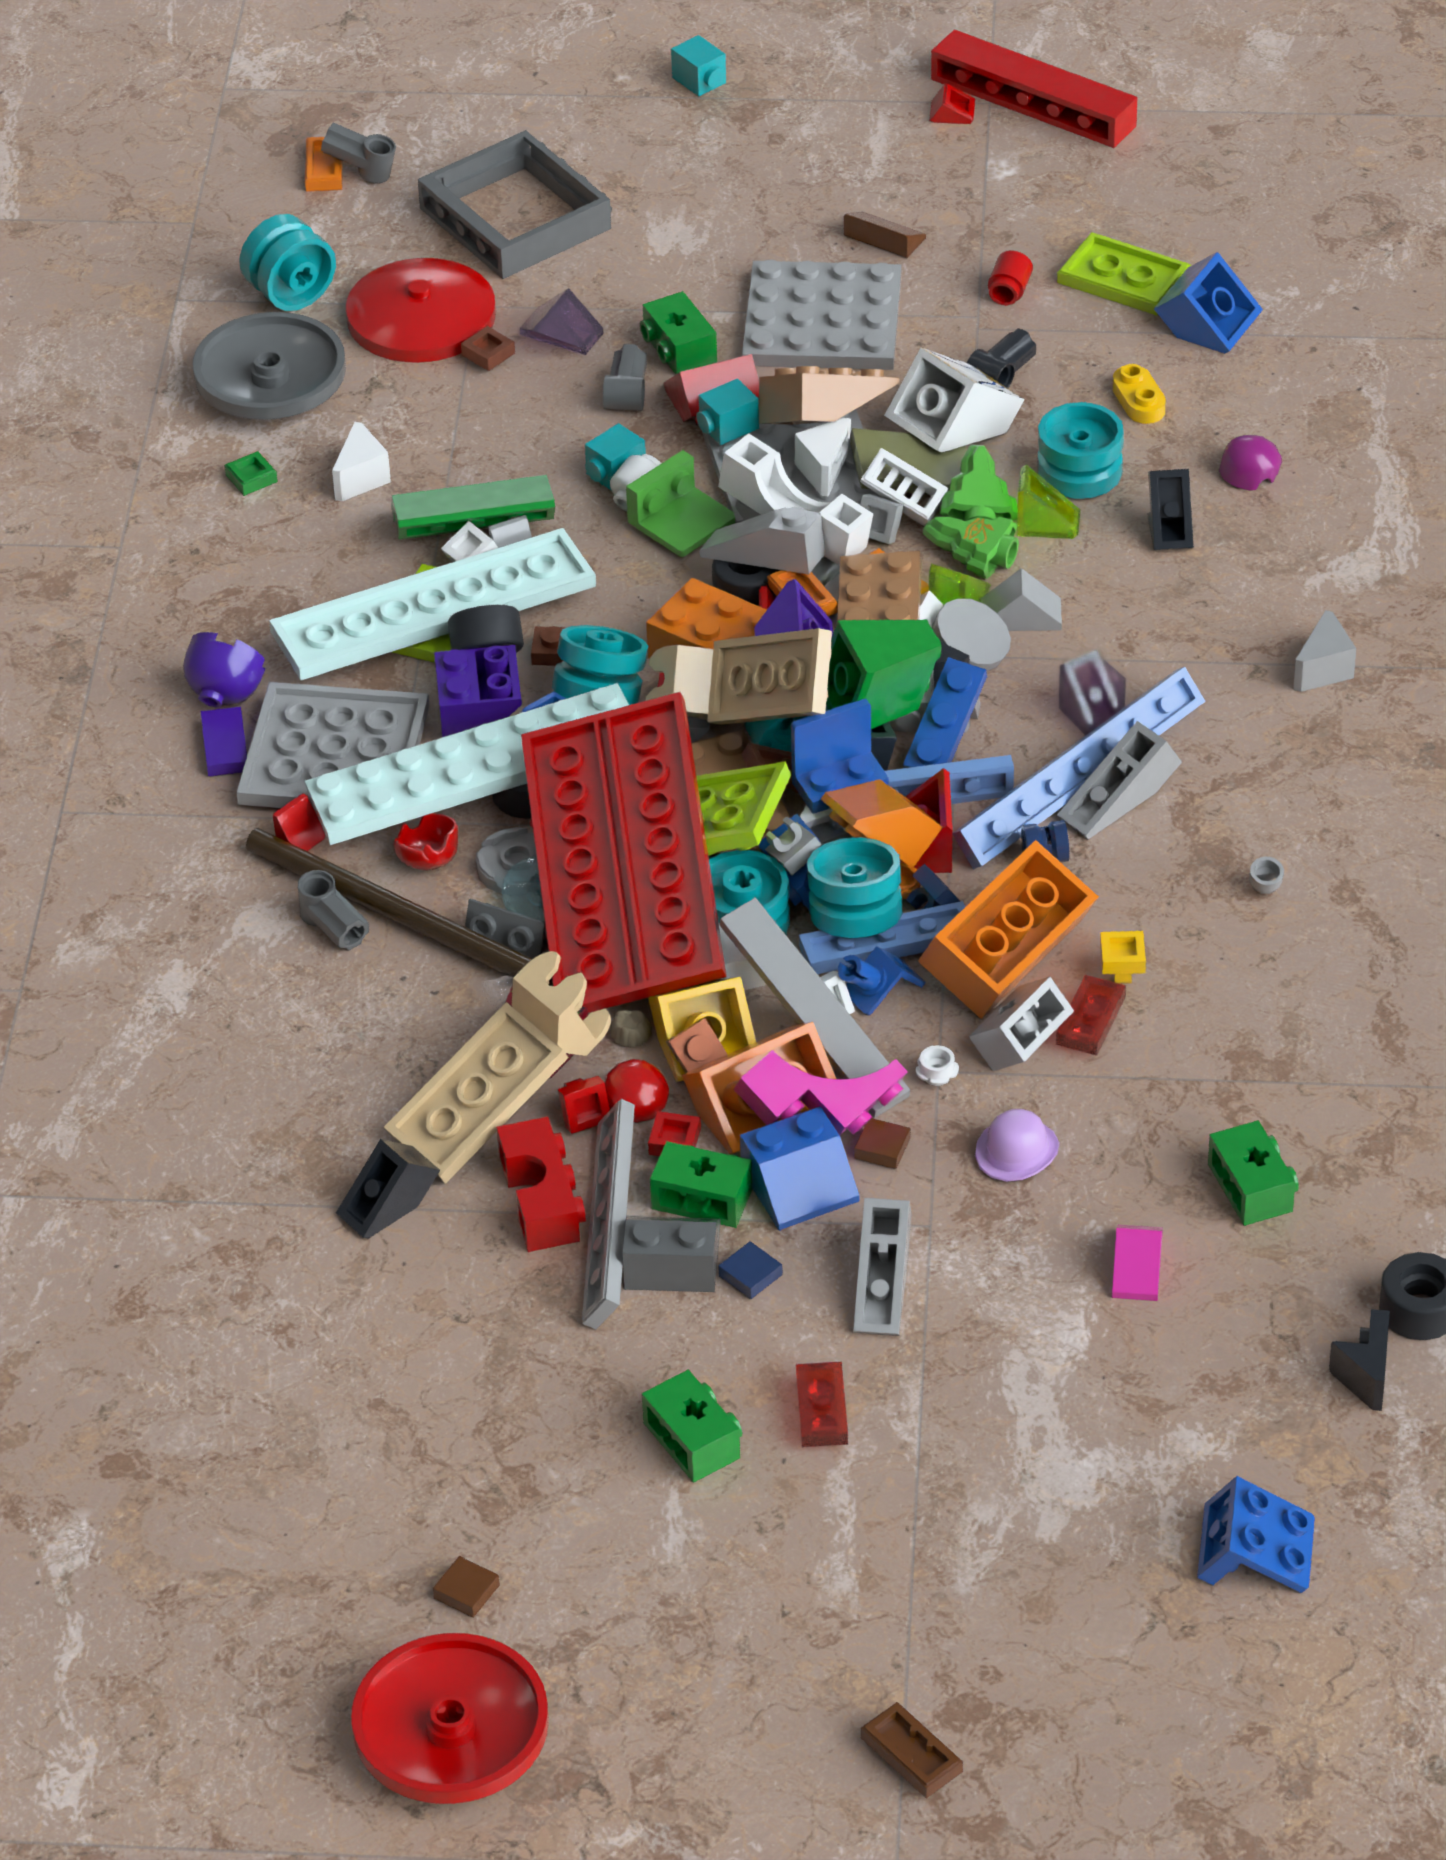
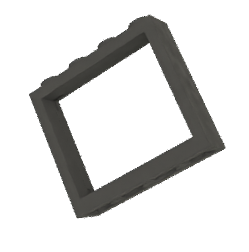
[418,130,612,279]

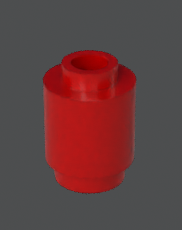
[988,250,1033,306]

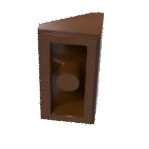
[844,211,926,258]

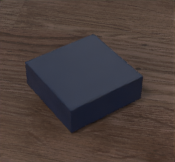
[718,1241,783,1299]

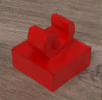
[558,1076,610,1134]

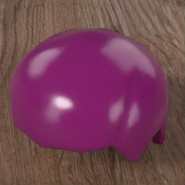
[1219,434,1282,491]

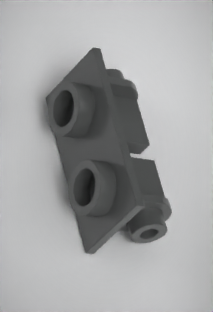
[465,898,548,959]

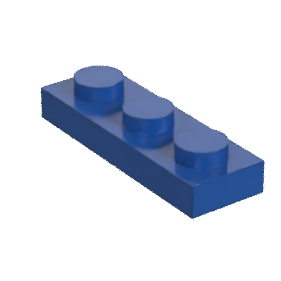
[903,657,987,768]

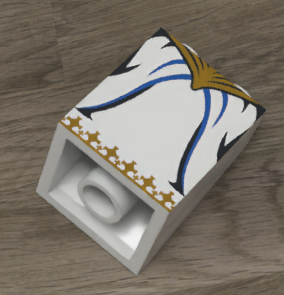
[884,348,1025,452]

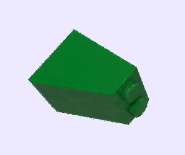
[826,619,942,729]

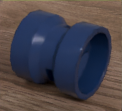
[1021,820,1070,862]

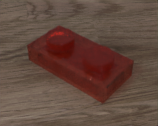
[1056,975,1126,1056]
[796,1361,848,1447]

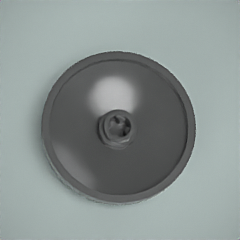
[193,312,346,420]

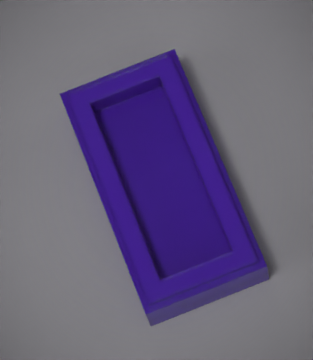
[200,706,247,776]

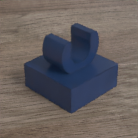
[907,863,960,910]

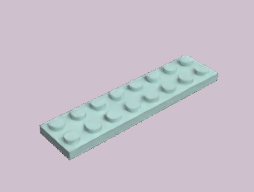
[269,528,596,680]
[305,683,629,845]

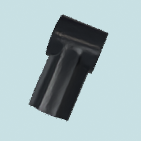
[967,328,1036,388]

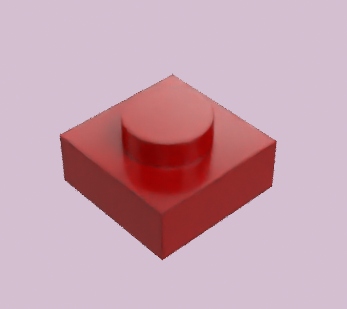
[648,1111,701,1157]

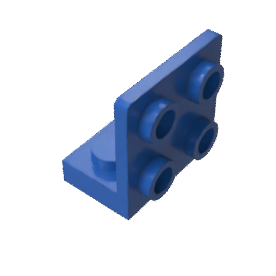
[791,699,889,814]
[1197,1476,1315,1593]

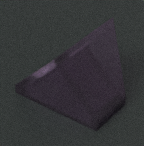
[520,288,604,355]
[1059,650,1126,736]

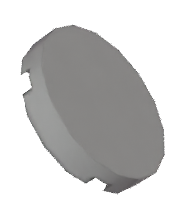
[932,598,1011,672]
[475,827,541,896]

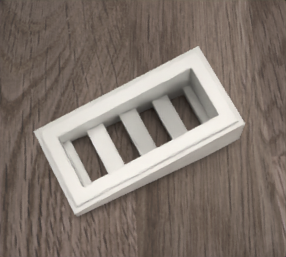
[860,448,948,526]

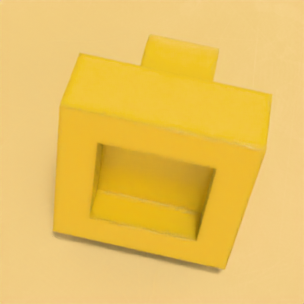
[1100,931,1146,984]

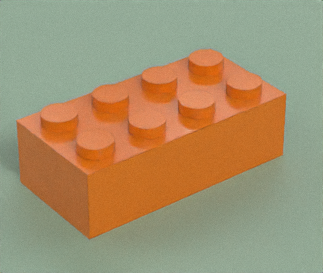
[646,578,767,659]
[918,840,1099,1019]

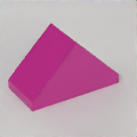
[1112,1224,1163,1301]

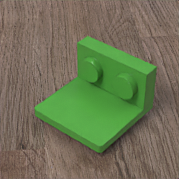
[626,450,735,557]

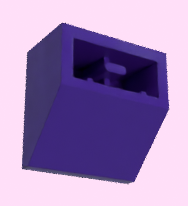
[434,645,522,737]

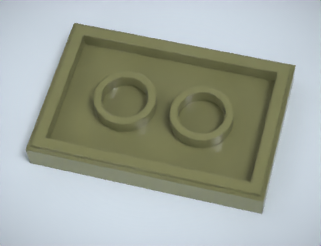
[850,428,967,494]

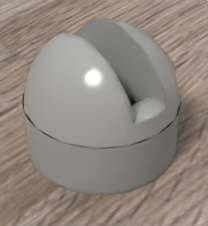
[1249,856,1284,894]

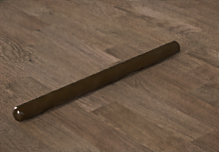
[246,828,553,986]

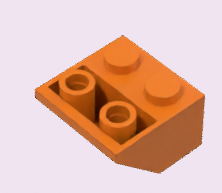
[821,779,942,868]

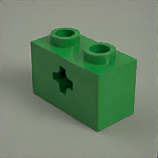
[640,291,717,374]
[1208,1120,1299,1226]
[650,1141,753,1228]
[642,1369,743,1483]

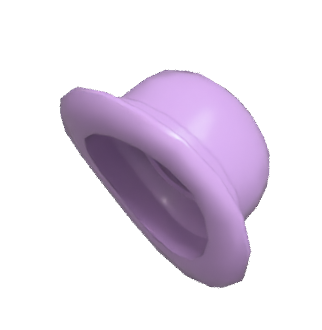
[975,1109,1060,1182]

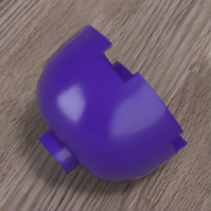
[183,632,266,708]

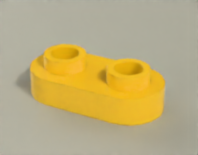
[1112,364,1166,424]

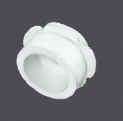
[916,1045,959,1086]

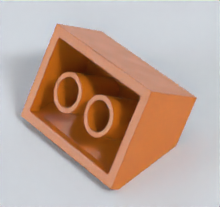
[682,1022,836,1154]

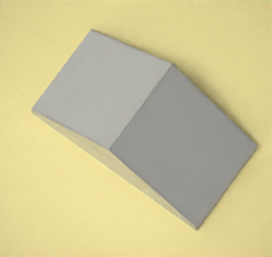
[981,568,1062,631]
[1294,610,1356,692]

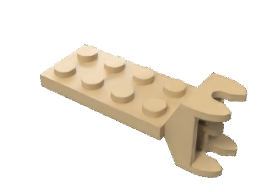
[646,628,832,725]
[384,951,611,1184]

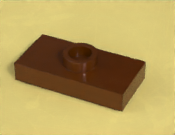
[861,1702,963,1799]

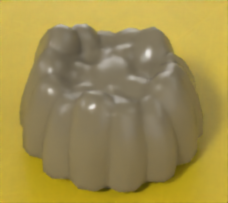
[610,1009,652,1047]

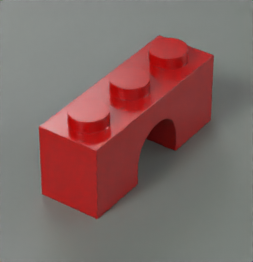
[496,1116,586,1252]

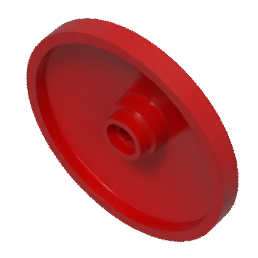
[346,258,496,363]
[351,1633,549,1804]

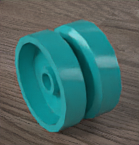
[239,214,336,311]
[1037,402,1124,499]
[551,625,649,705]
[807,837,903,938]
[709,850,790,936]

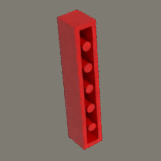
[931,29,1138,148]

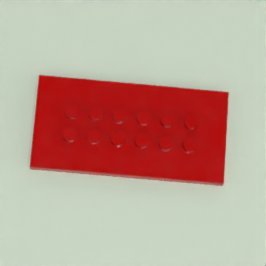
[521,692,727,1013]

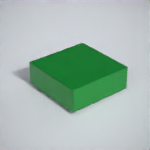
[224,451,278,496]

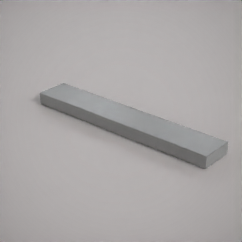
[720,897,911,1118]
[582,1099,635,1330]

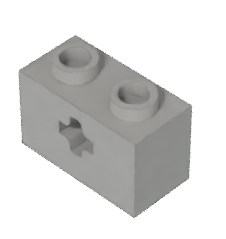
[969,976,1074,1071]

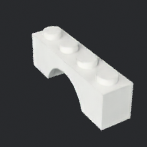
[718,433,873,566]

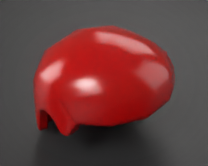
[393,813,458,871]
[604,1059,669,1123]

